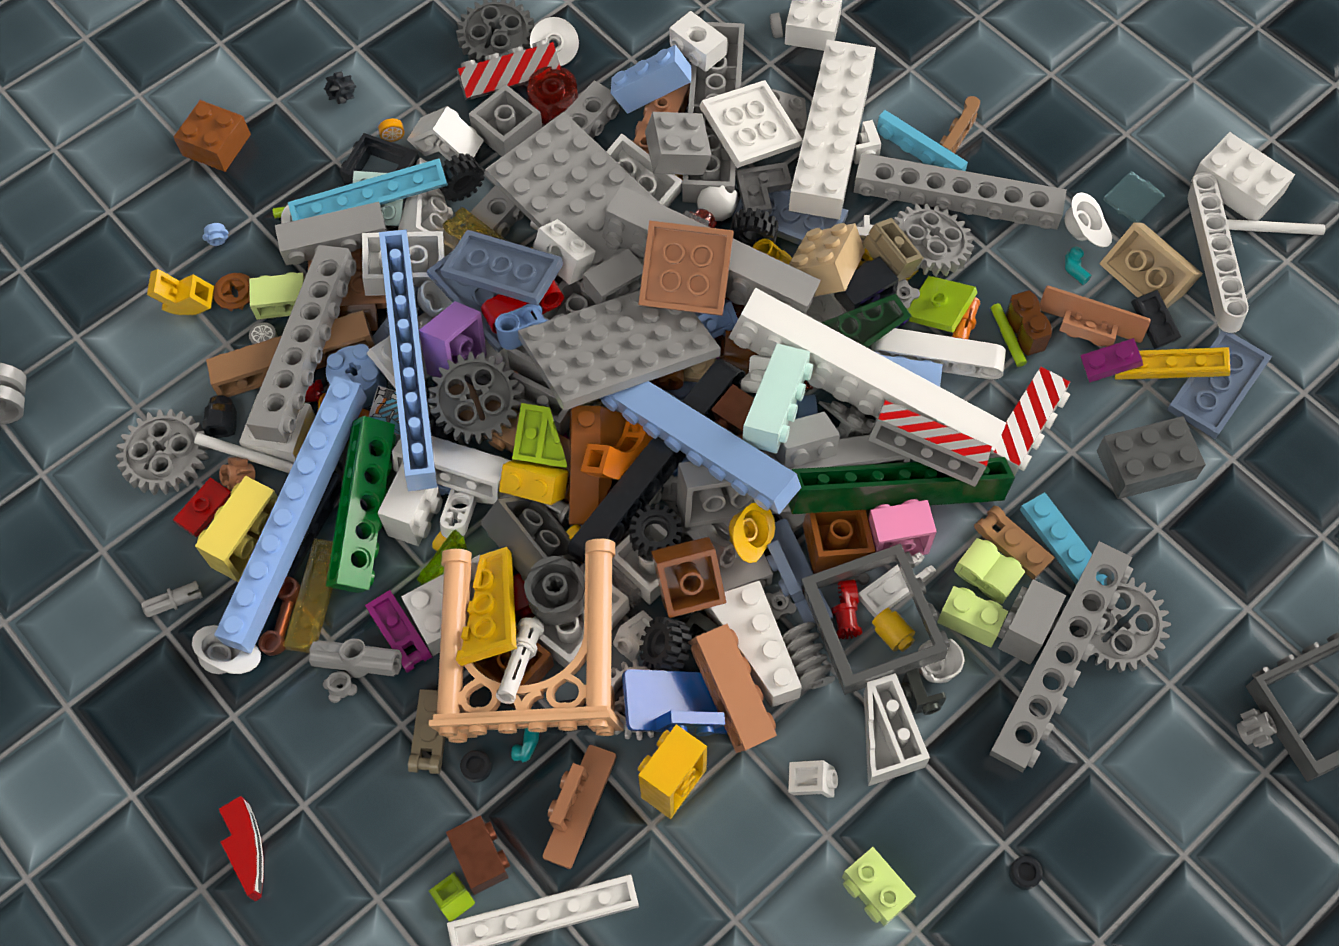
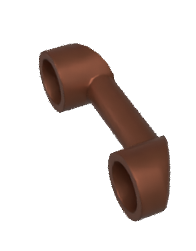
[258,577,302,656]

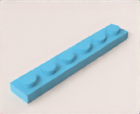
[287,159,448,221]

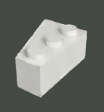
[864,673,930,786]

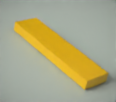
[1115,347,1231,380]

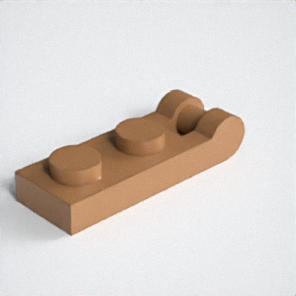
[939,96,980,154]
[974,506,1055,580]

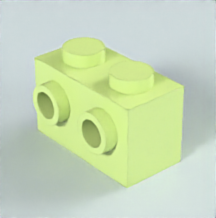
[249,272,305,320]
[937,586,1008,648]
[842,847,916,927]

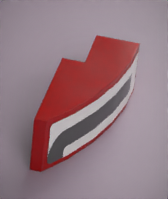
[219,796,264,902]

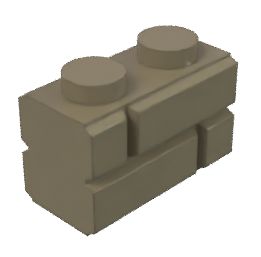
[862,218,924,282]

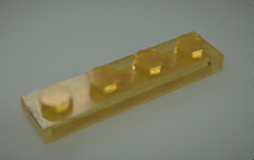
[284,539,333,653]

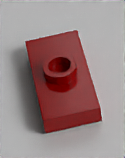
[173,477,231,538]

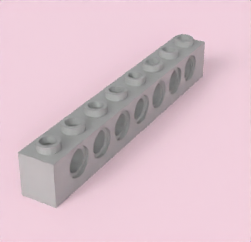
[467,80,620,239]
[854,153,1067,230]
[246,245,356,443]
[990,541,1133,773]

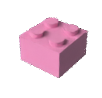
[868,499,937,556]

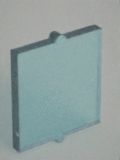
[1103,171,1165,223]

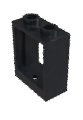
[340,133,419,186]

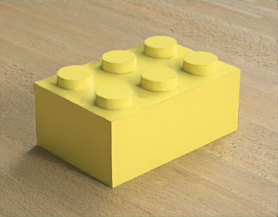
[195,476,278,582]

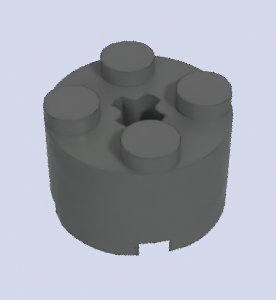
[524,556,585,626]

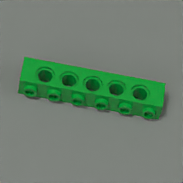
[326,416,396,593]

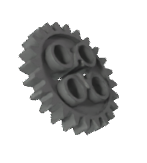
[456,0,535,63]
[428,352,521,444]

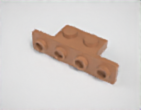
[1040,286,1151,347]
[543,745,617,869]

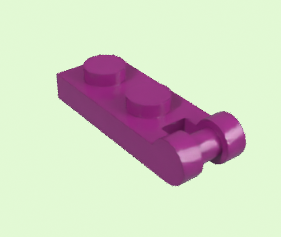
[365,590,432,673]

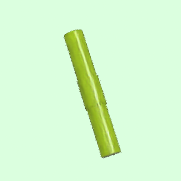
[990,303,1027,367]

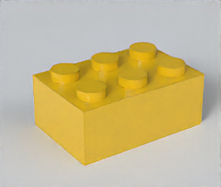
[638,724,707,819]

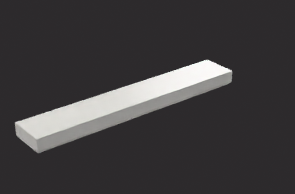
[447,875,639,946]

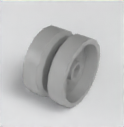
[0,363,26,424]

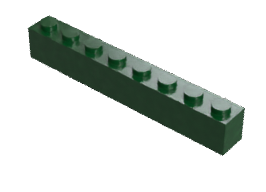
[788,457,1015,514]

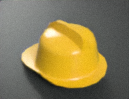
[729,503,775,563]

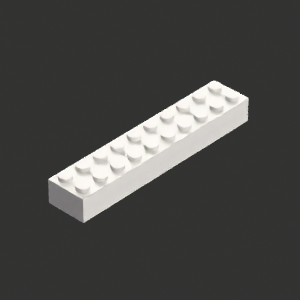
[729,288,1006,454]

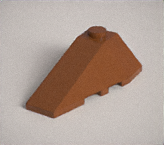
[569,406,626,525]

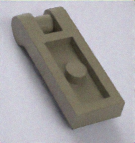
[408,689,445,774]

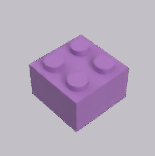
[419,301,487,378]

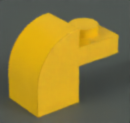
[147,269,214,315]

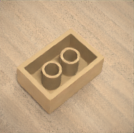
[789,223,865,296]

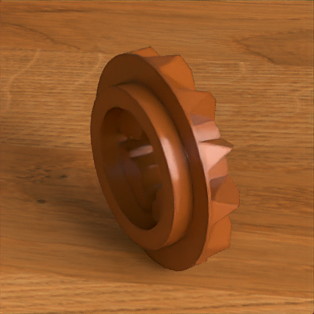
[213,273,250,312]

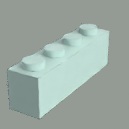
[743,343,813,454]

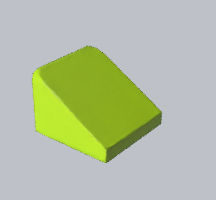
[429,872,475,922]

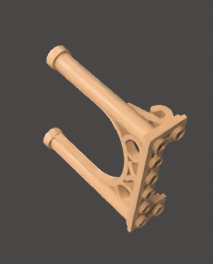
[429,539,624,743]

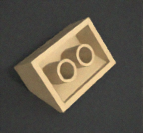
[1099,223,1202,308]

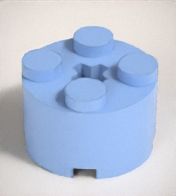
[326,344,386,408]

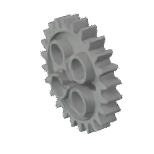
[894,204,974,277]
[115,409,210,495]
[1072,577,1171,672]

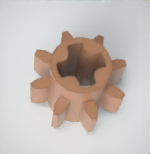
[219,457,255,490]

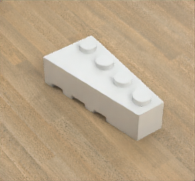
[704,580,802,707]

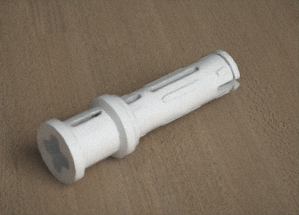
[496,618,544,704]

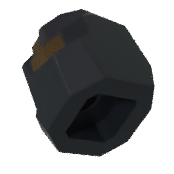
[203,395,237,438]

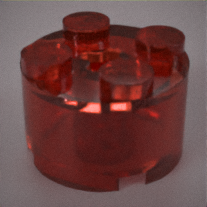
[527,66,578,125]

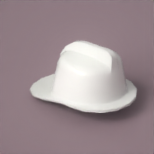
[1064,193,1112,247]
[192,625,261,674]

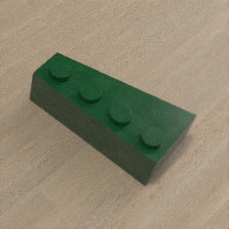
[820,294,912,348]

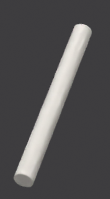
[1227,219,1325,235]
[194,433,294,473]

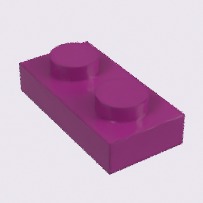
[1080,338,1143,383]

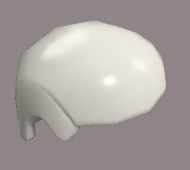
[697,185,739,221]
[417,280,452,318]
[918,639,965,683]

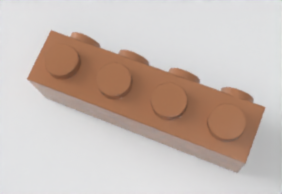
[631,83,690,154]
[688,623,777,753]

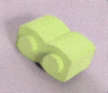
[954,538,1025,604]

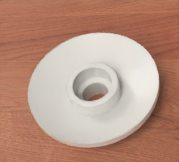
[530,17,579,66]

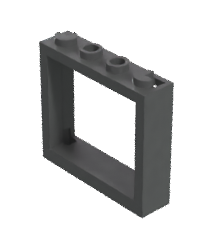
[801,544,950,695]
[1246,632,1339,782]

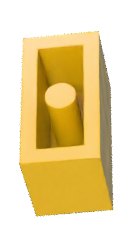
[499,460,569,505]

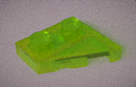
[417,529,468,586]

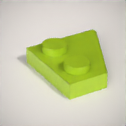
[512,403,568,468]

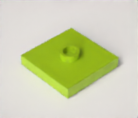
[907,276,977,333]

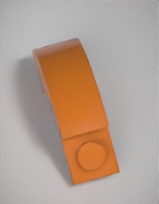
[581,420,653,480]

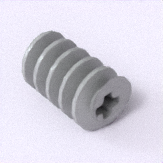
[782,622,835,689]

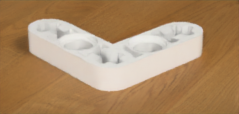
[440,488,515,540]

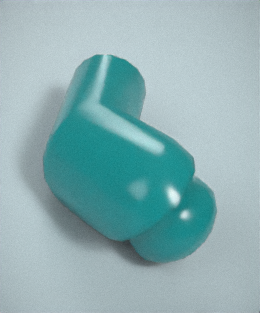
[1065,246,1092,285]
[511,728,539,763]

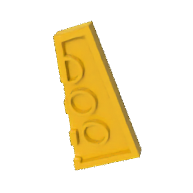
[456,547,517,666]

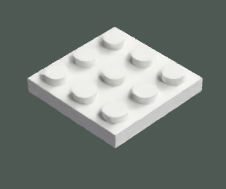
[699,80,803,168]

